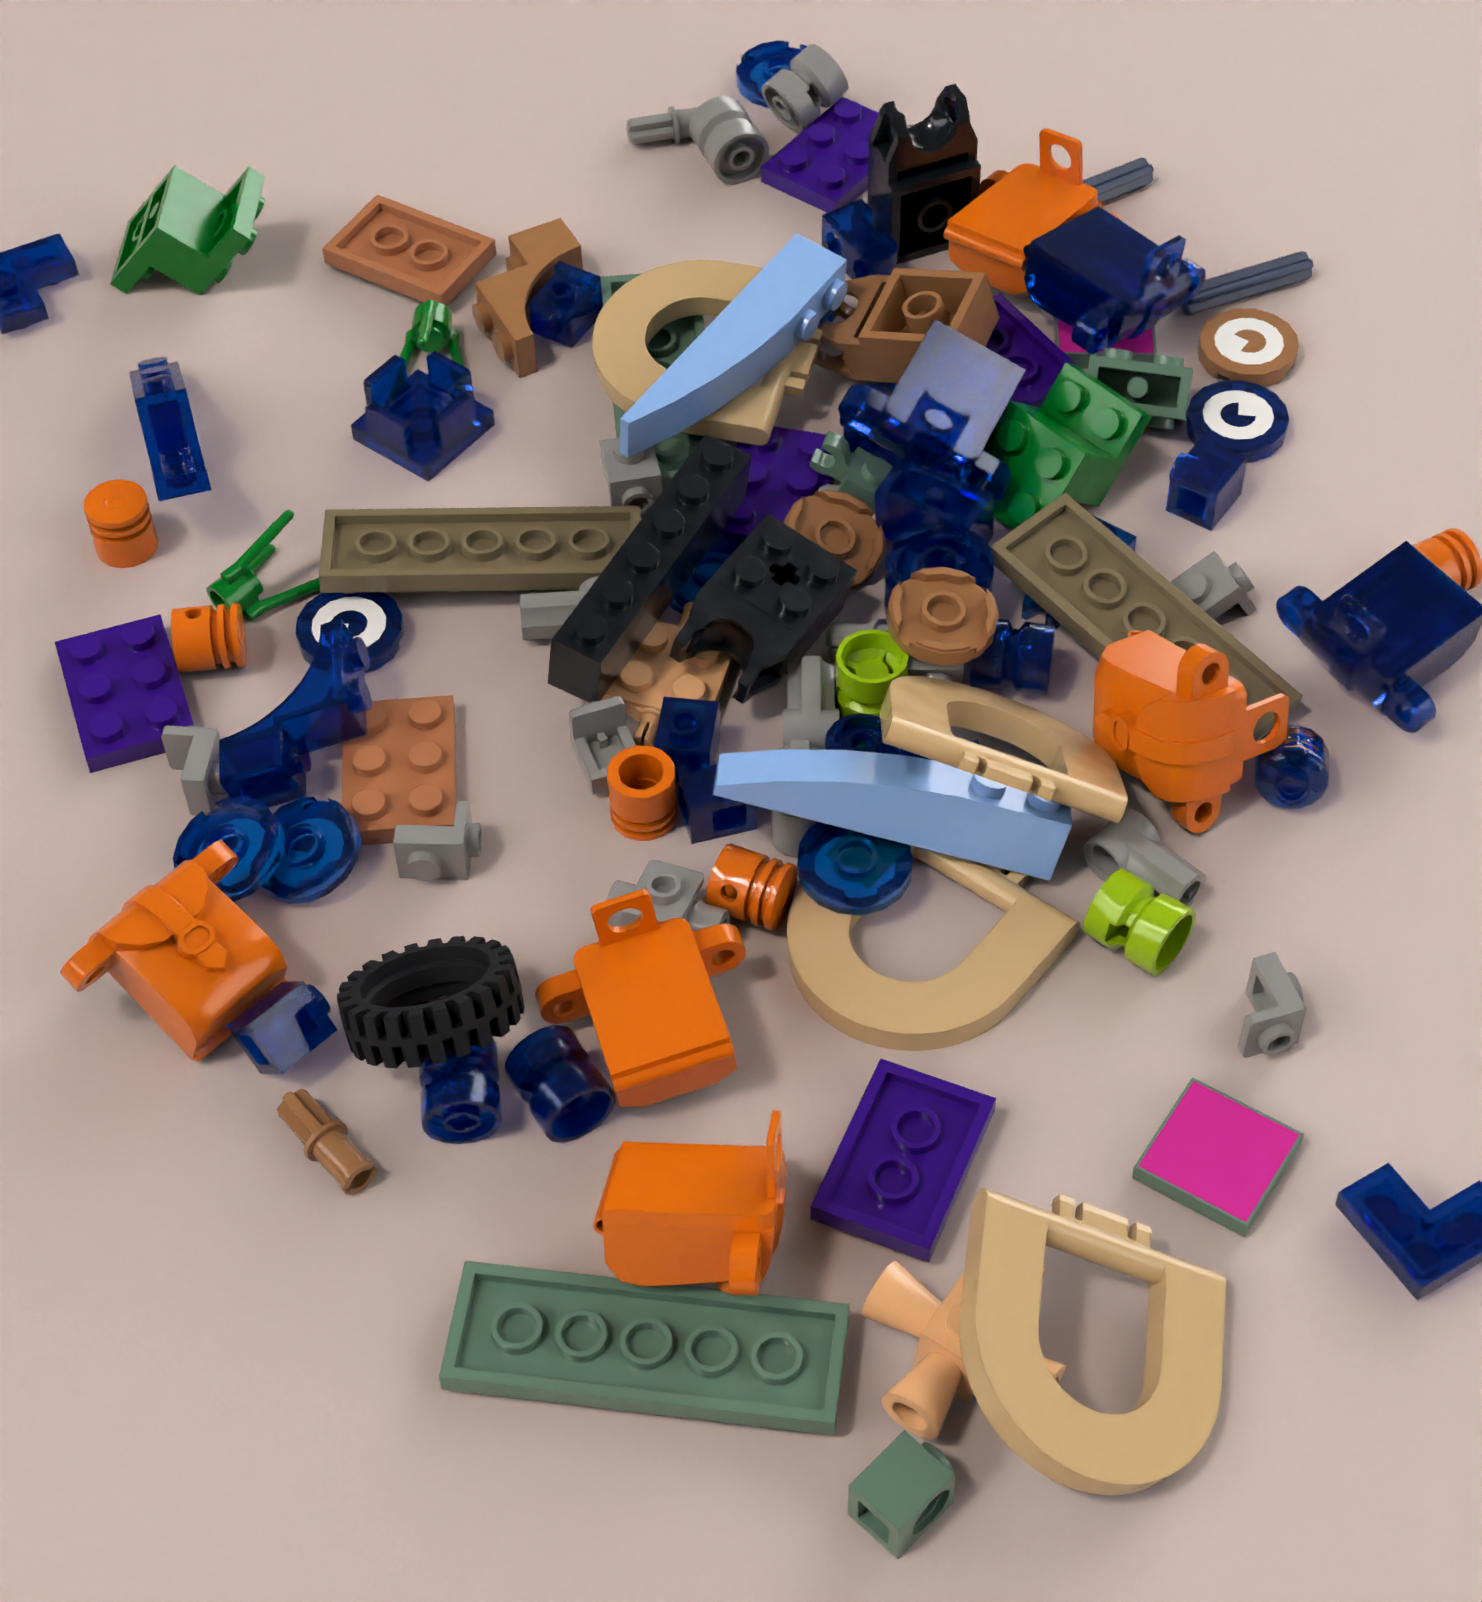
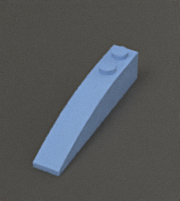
[620,233,848,457]
[713,749,1072,881]

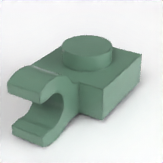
[809,431,902,517]

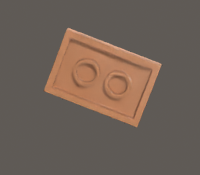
[322,194,496,306]
[341,695,457,846]

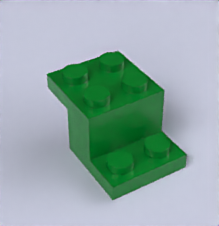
[110,165,265,295]
[958,362,1152,530]

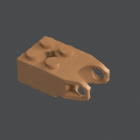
[814,268,1000,388]

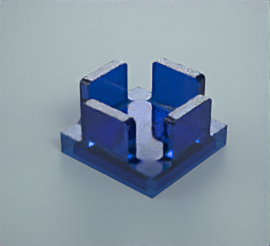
[351,351,495,482]

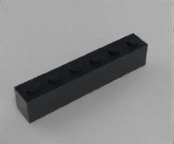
[548,434,752,703]

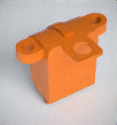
[944,128,1128,299]
[1093,630,1289,833]
[60,840,289,1062]
[535,889,746,1107]
[593,1111,787,1296]

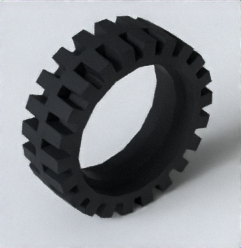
[337,936,525,1068]

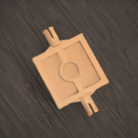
[601,602,734,747]

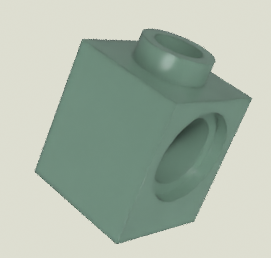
[848,1430,955,1559]

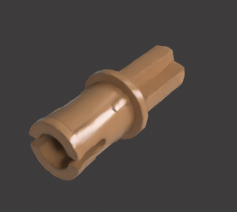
[277,1089,377,1195]

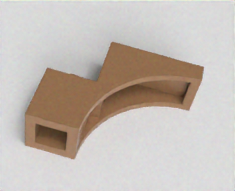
[472,218,584,378]

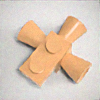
[861,1260,1066,1439]

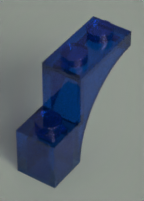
[219,618,372,815]

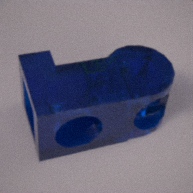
[822,198,897,279]

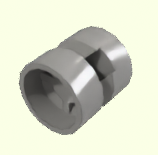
[761,44,849,132]
[689,96,769,184]

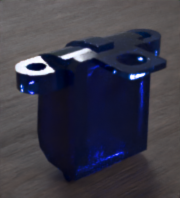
[1023,206,1206,354]
[838,319,1026,501]
[1276,540,1482,733]

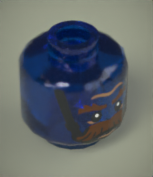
[1255,725,1329,809]

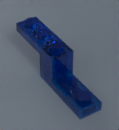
[129,357,211,501]

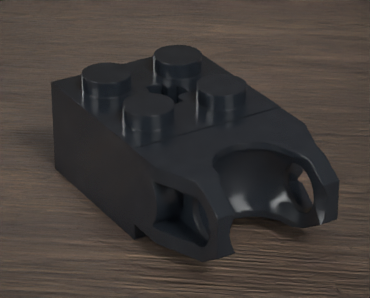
[867,84,981,267]
[669,514,858,704]

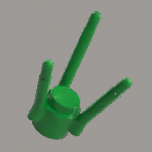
[382,300,468,407]
[206,510,320,622]

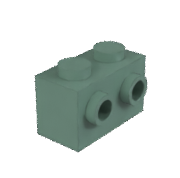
[1088,348,1193,430]

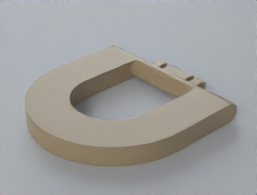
[592,260,823,445]
[880,676,1128,823]
[787,830,1080,1051]
[959,1188,1226,1495]

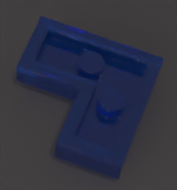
[0,233,79,335]
[1335,1163,1482,1301]

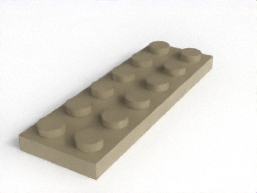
[987,492,1303,741]
[319,506,641,594]

